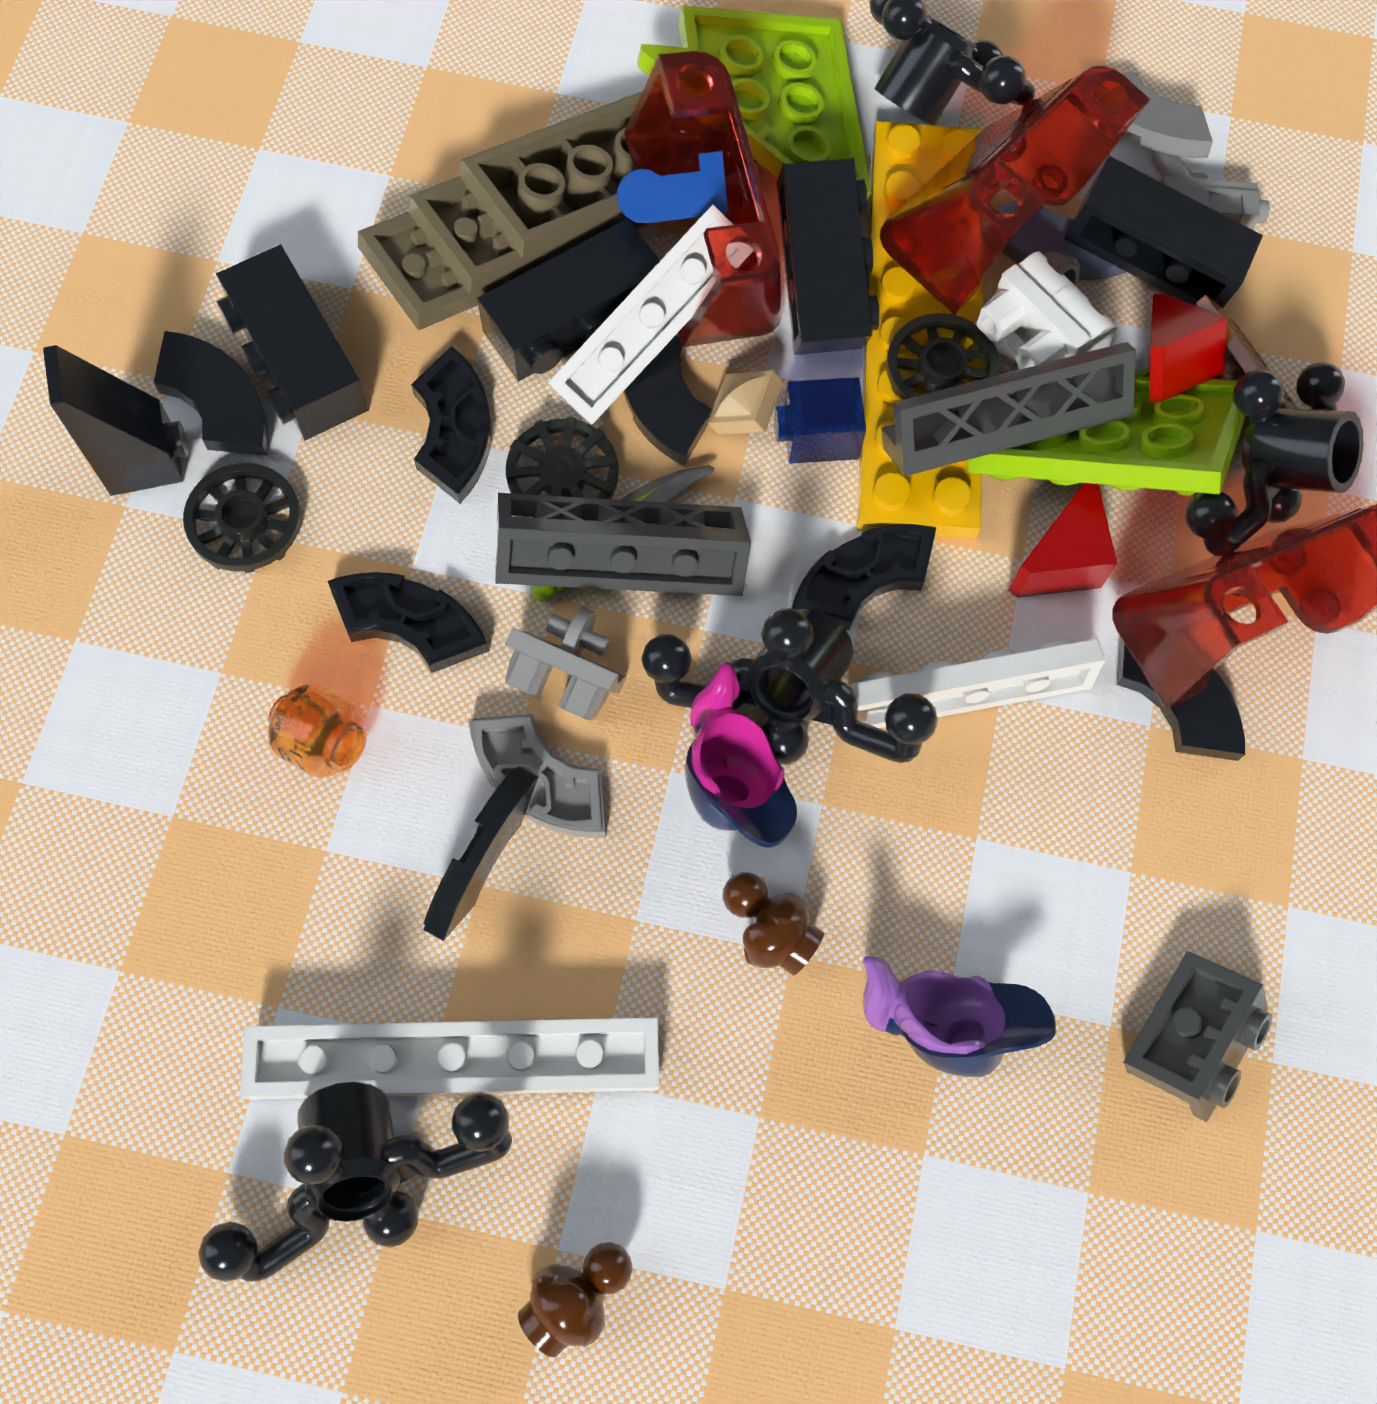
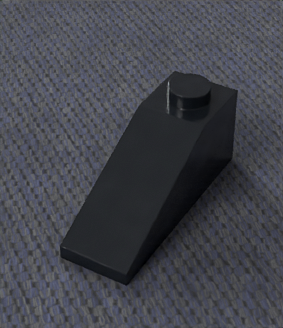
[43,345,189,496]

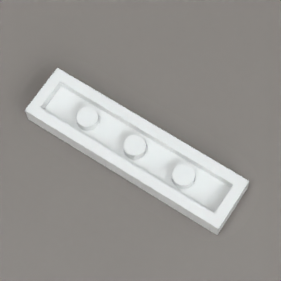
[547,205,756,426]
[850,638,1106,728]

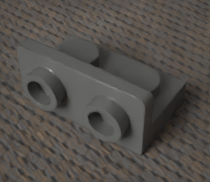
[1123,951,1272,1122]

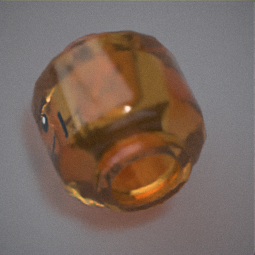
[268,683,367,778]

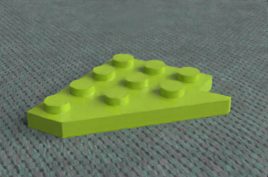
[637,5,872,202]
[968,368,1246,496]

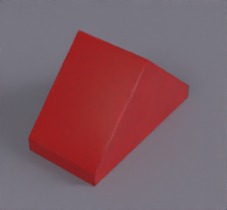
[1149,294,1227,402]
[1008,483,1117,598]

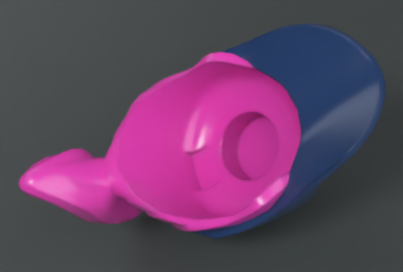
[685,662,797,848]

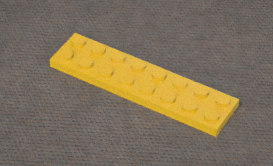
[857,121,986,539]

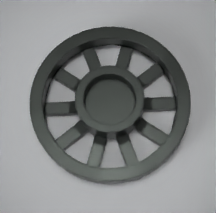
[886,313,999,415]
[506,417,619,518]
[183,463,301,573]

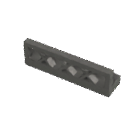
[881,342,1136,476]
[495,493,751,596]

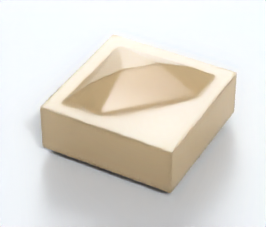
[707,370,784,435]

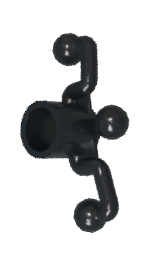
[869,0,1035,126]
[1185,362,1364,556]
[641,608,938,765]
[198,1082,512,1282]

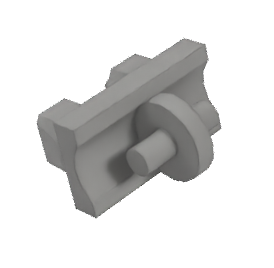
[505,607,627,720]

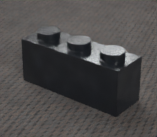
[1064,155,1263,308]
[776,158,879,355]
[477,218,660,382]
[216,244,369,441]

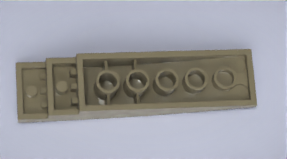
[358,85,757,331]

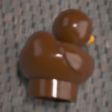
[722,872,824,976]
[518,1242,633,1357]

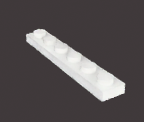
[240,1018,659,1100]

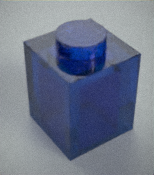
[774,377,866,464]

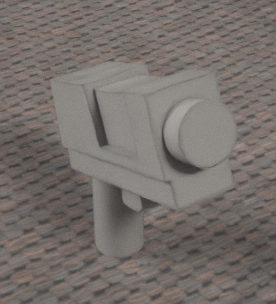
[1152,151,1270,230]

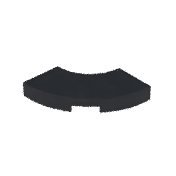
[154,331,268,455]
[623,335,712,466]
[411,346,492,504]
[791,525,936,631]
[327,572,490,673]
[1117,620,1246,761]
[423,766,539,941]

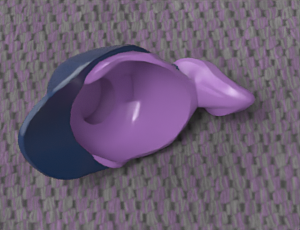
[863,956,1056,1077]

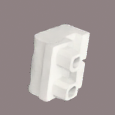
[977,251,1117,386]

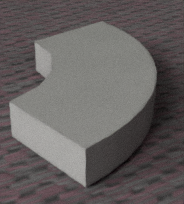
[1079,73,1213,158]
[469,714,606,838]

